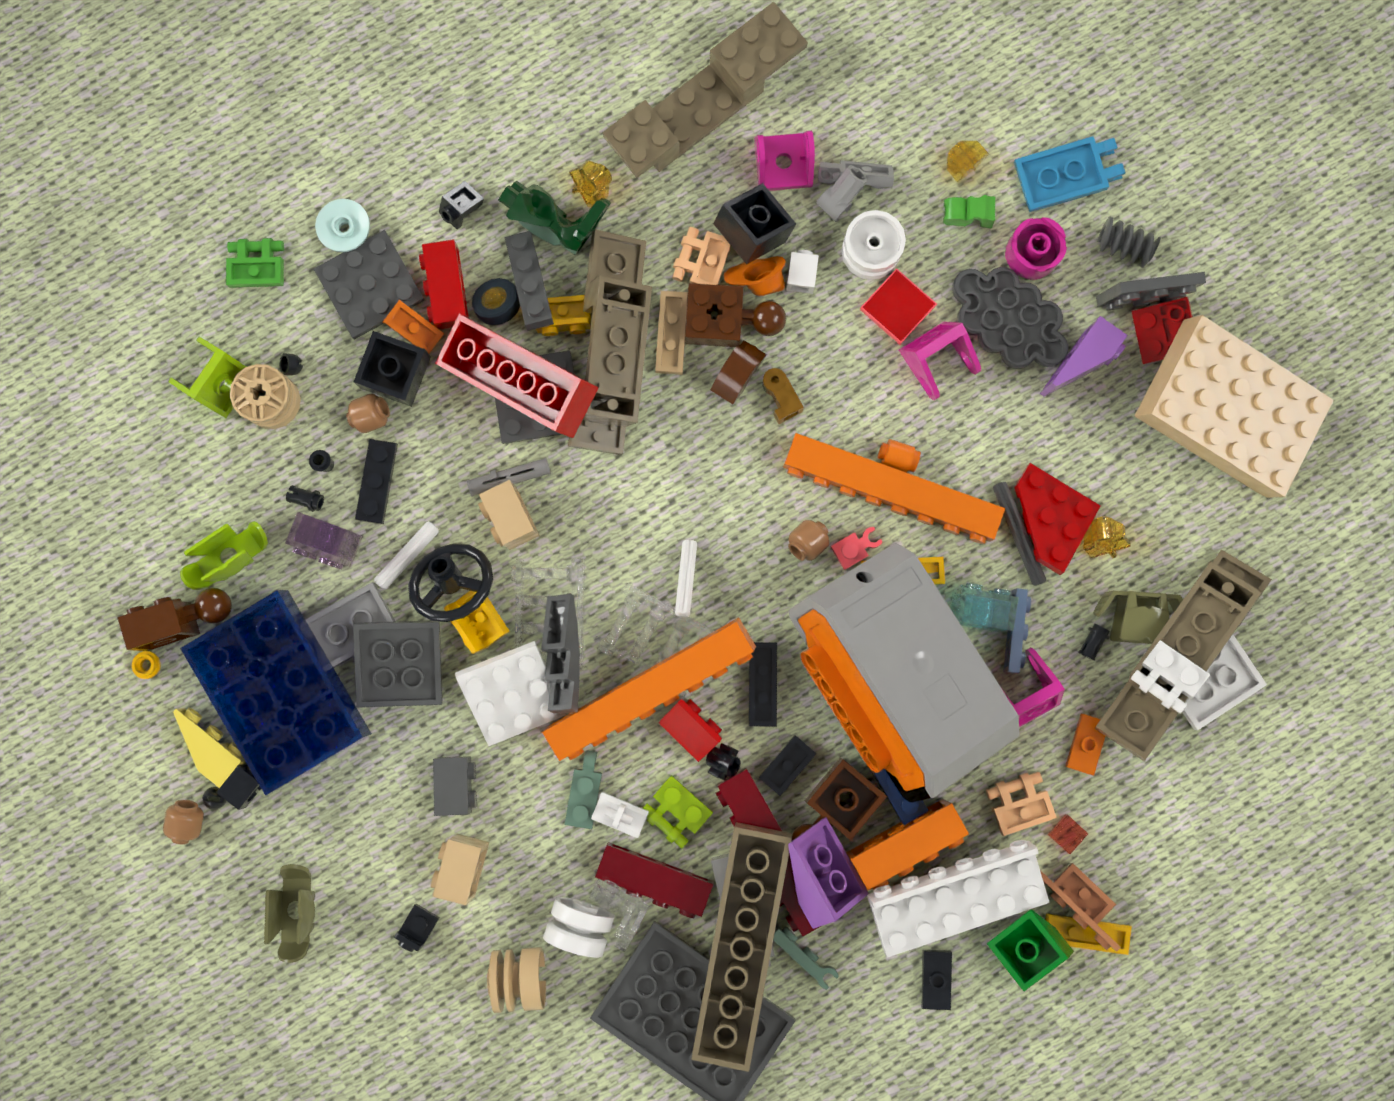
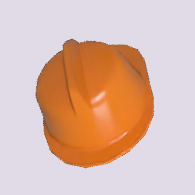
[724,256,786,296]

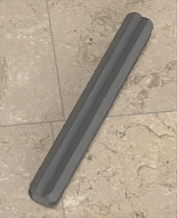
[993,482,1046,586]

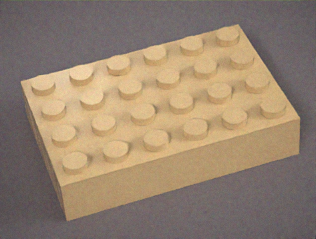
[1135,315,1334,498]

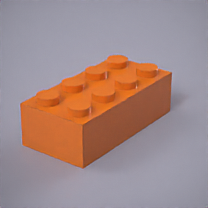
[846,799,969,890]

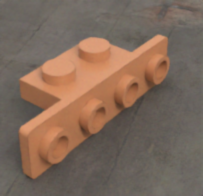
[1040,863,1121,951]

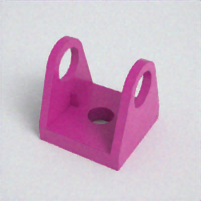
[754,130,815,191]
[898,321,981,400]
[1001,647,1065,727]

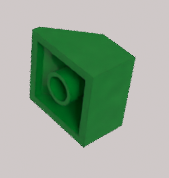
[987,909,1074,992]

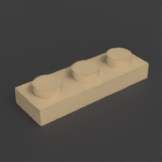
[655,291,688,375]

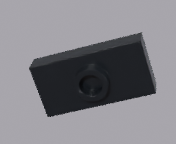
[759,735,817,796]
[921,950,952,1010]

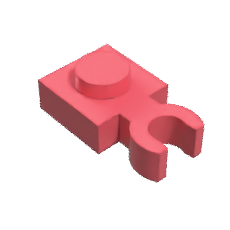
[830,527,883,570]

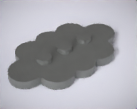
[952,267,1069,369]

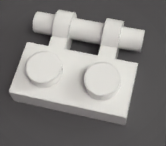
[1131,640,1210,714]

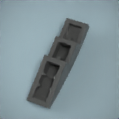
[541,594,580,714]

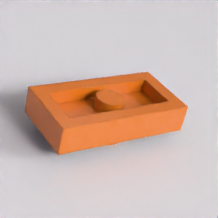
[383,300,444,354]
[1065,713,1105,776]

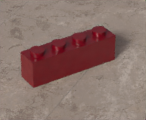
[595,842,713,919]

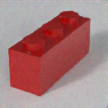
[419,239,469,330]

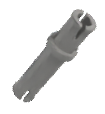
[467,457,551,497]

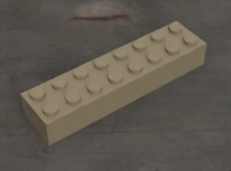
[691,822,792,1072]

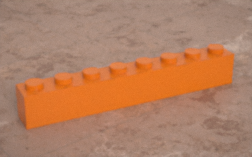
[783,433,1005,544]
[542,617,756,761]

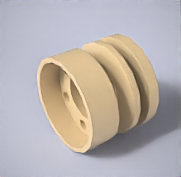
[230,364,301,429]
[487,947,546,1013]

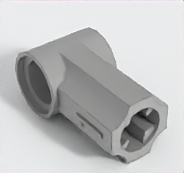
[816,165,868,222]

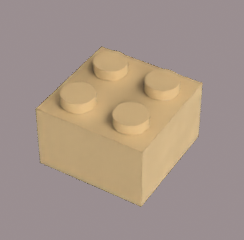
[478,480,540,550]
[431,834,489,905]

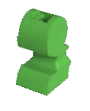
[943,195,996,228]

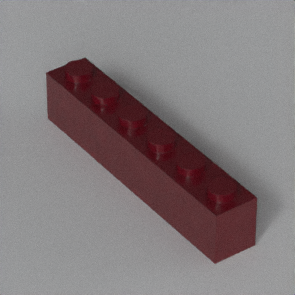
[715,768,821,937]

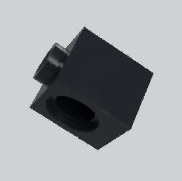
[216,764,267,810]

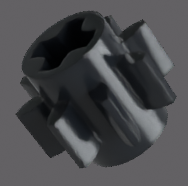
[706,743,741,780]

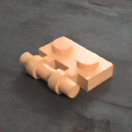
[672,227,731,285]
[986,772,1057,836]

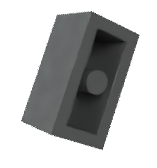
[433,756,477,816]

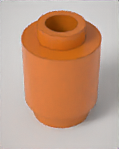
[878,439,921,473]

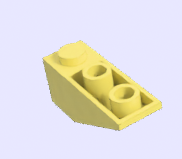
[173,708,249,788]

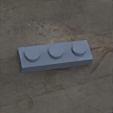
[1003,588,1031,673]

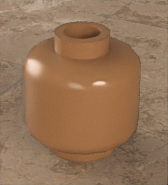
[346,394,390,434]
[788,520,829,561]
[163,800,204,845]

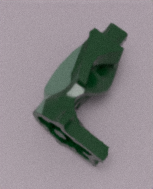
[498,181,611,255]

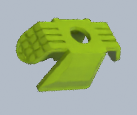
[180,521,268,590]

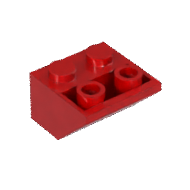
[658,698,722,762]

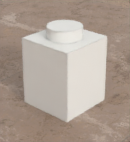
[786,250,819,294]

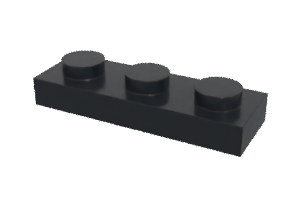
[355,439,398,524]
[749,642,777,727]

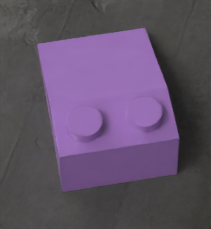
[1040,316,1128,397]
[788,817,869,929]

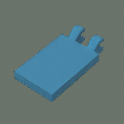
[1014,136,1126,212]

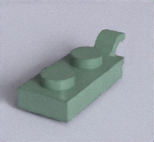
[564,750,602,829]
[773,925,839,990]

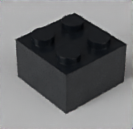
[713,183,796,264]
[353,331,431,407]

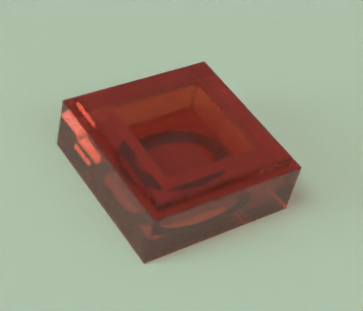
[1047,814,1088,854]

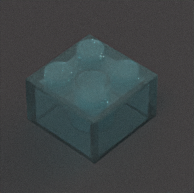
[950,583,1019,633]

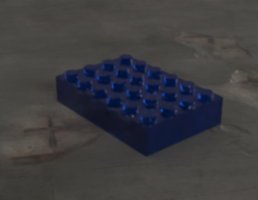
[180,590,372,796]

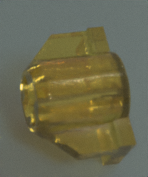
[947,140,989,183]
[569,161,612,207]
[1083,516,1131,558]

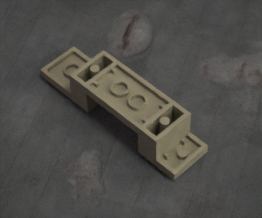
[602,1,808,178]
[568,229,652,455]
[1095,549,1272,762]

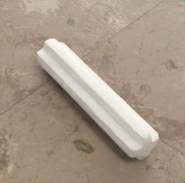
[374,521,439,589]
[675,540,697,617]

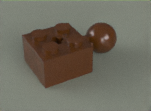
[685,283,786,347]
[117,588,232,651]
[791,758,887,841]

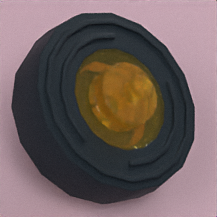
[472,278,520,326]

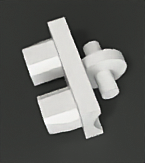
[591,792,649,838]

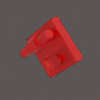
[1131,297,1193,364]

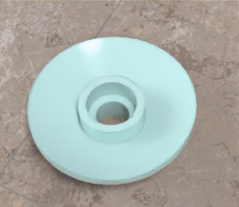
[315,199,370,252]

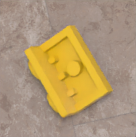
[536,295,591,336]
[444,591,510,654]

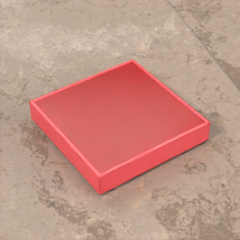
[860,268,937,345]

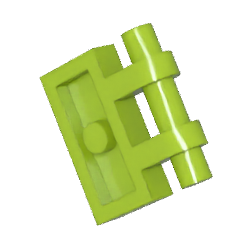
[643,775,713,849]

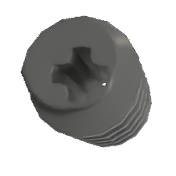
[1097,216,1161,268]

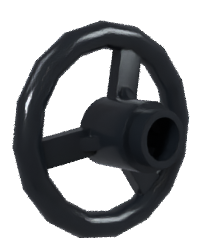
[408,543,494,622]

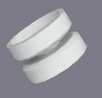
[841,210,906,280]
[543,897,615,958]

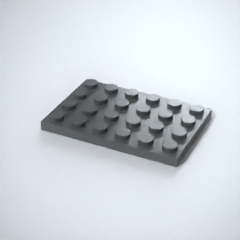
[590,921,796,1101]

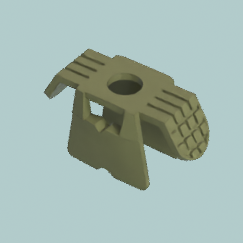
[1093,590,1183,644]
[264,864,315,963]

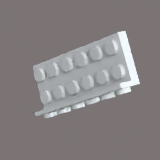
[867,840,1049,958]

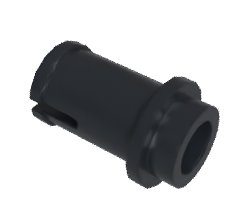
[309,450,334,472]
[286,485,324,512]
[1078,623,1110,661]

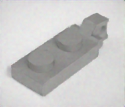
[818,160,894,189]

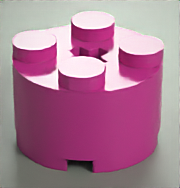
[1005,217,1067,280]

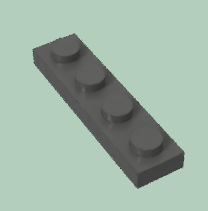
[504,231,554,331]

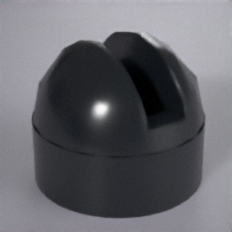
[279,353,303,376]
[202,787,226,810]

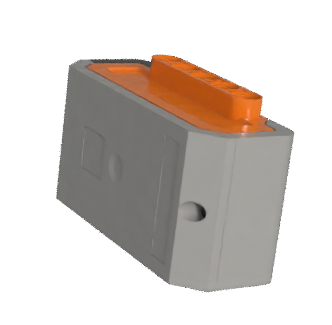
[789,543,1020,803]

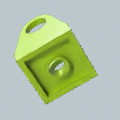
[168,336,246,418]

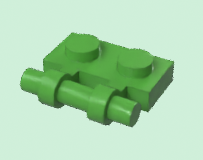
[226,238,284,288]

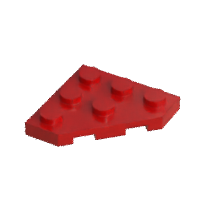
[1014,463,1101,575]

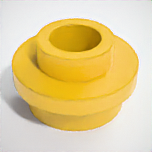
[132,651,161,679]

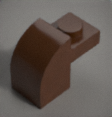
[710,340,767,404]

